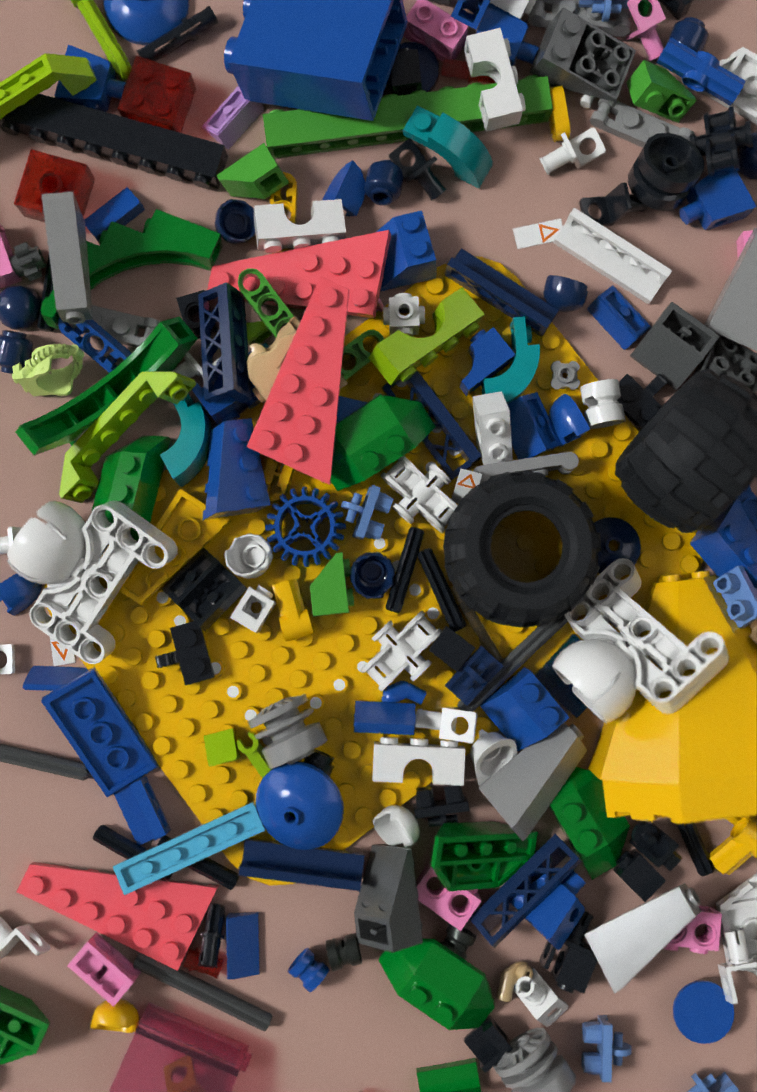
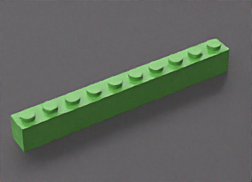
[263,75,553,159]

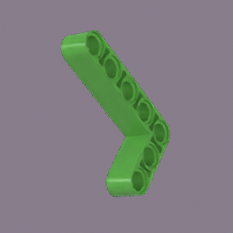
[238,268,384,380]

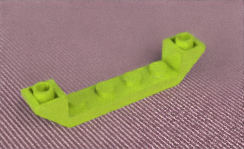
[0,53,97,120]
[59,372,197,503]

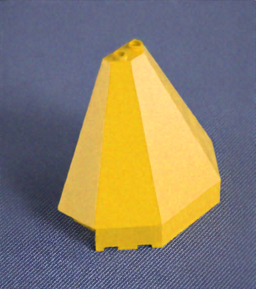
[588,570,757,823]

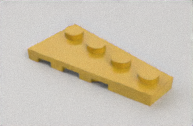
[119,489,231,605]

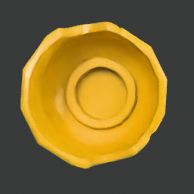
[90,999,139,1033]

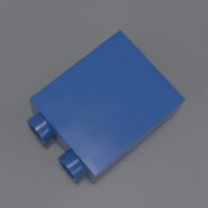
[224,0,408,121]

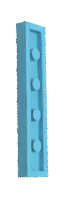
[113,801,266,895]

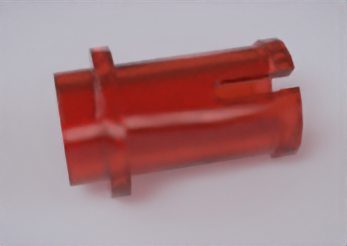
[183,947,224,979]

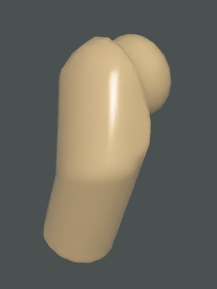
[496,961,533,1002]

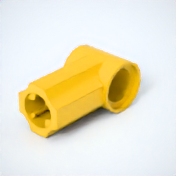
[272,578,315,642]
[710,817,757,875]

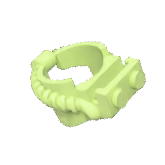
[12,344,84,397]

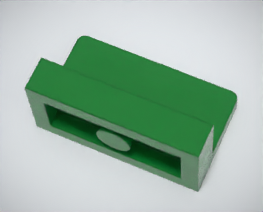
[416,1058,482,1092]

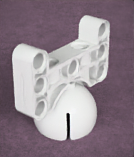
[7,501,177,664]
[552,558,729,724]

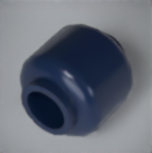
[667,17,709,52]
[364,160,404,206]
[0,330,33,374]

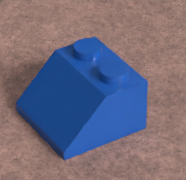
[377,210,436,291]
[480,667,570,751]

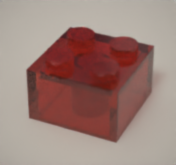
[118,56,196,133]
[14,149,95,222]

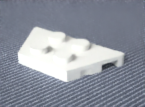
[701,47,757,125]
[716,873,757,975]

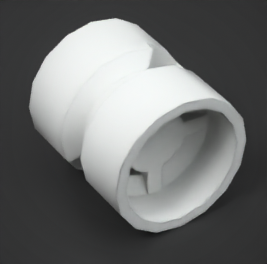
[580,379,626,429]

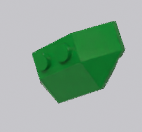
[331,394,436,491]
[91,435,171,541]
[549,766,630,880]
[431,821,538,892]
[378,938,495,1030]
[0,985,51,1065]

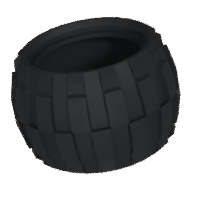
[615,369,757,533]
[443,470,602,627]

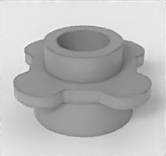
[550,361,580,390]

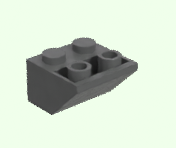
[630,302,720,390]

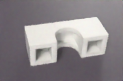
[464,28,526,132]
[254,199,346,253]
[372,737,465,786]

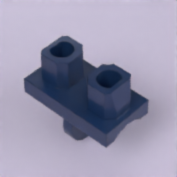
[445,645,503,706]

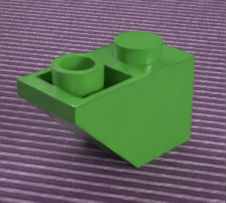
[626,60,697,123]
[216,143,289,199]
[310,552,354,617]

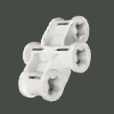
[380,456,458,534]
[361,610,442,691]

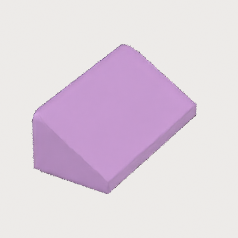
[202,86,264,149]

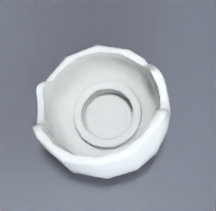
[224,533,273,579]
[373,805,420,848]

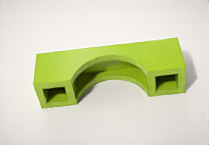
[369,287,484,385]

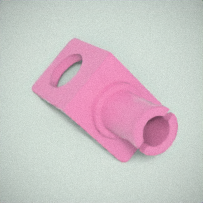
[625,0,666,62]

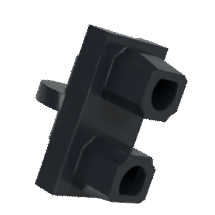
[413,785,470,827]
[629,821,682,871]

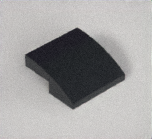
[162,547,247,632]

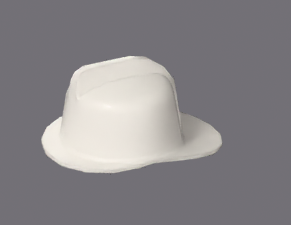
[470,730,517,786]

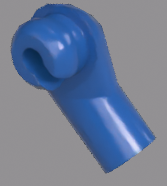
[381,681,427,705]

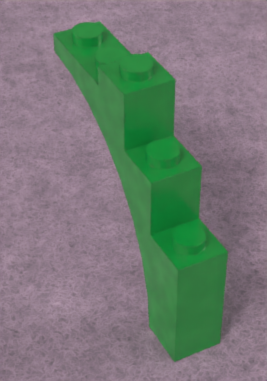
[41,209,223,330]
[15,316,198,456]

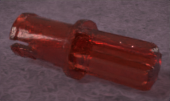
[441,58,495,84]

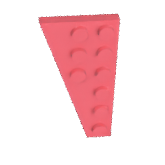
[207,230,391,319]
[246,276,350,485]
[16,862,219,971]

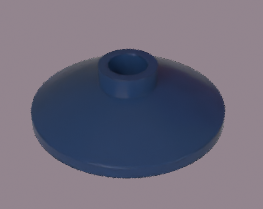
[594,517,641,574]

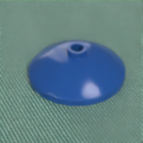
[104,0,189,45]
[256,762,344,850]

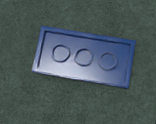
[41,667,159,797]

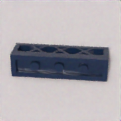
[445,248,559,337]
[198,282,252,403]
[382,369,482,481]
[470,833,582,948]
[238,838,365,891]

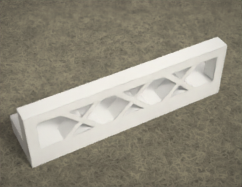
[553,207,672,304]

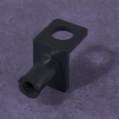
[388,138,447,201]
[579,182,648,226]
[539,911,594,970]

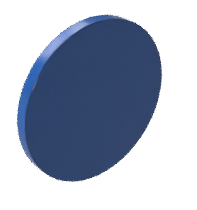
[673,980,734,1044]

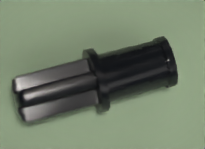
[198,903,225,968]

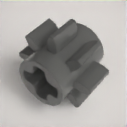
[10,242,47,281]

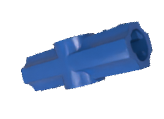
[656,37,746,106]

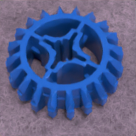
[265,487,346,567]

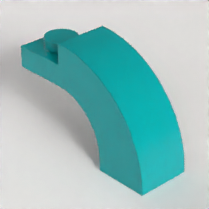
[403,105,493,189]
[481,316,540,404]
[160,393,212,487]

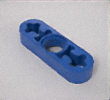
[58,317,132,373]

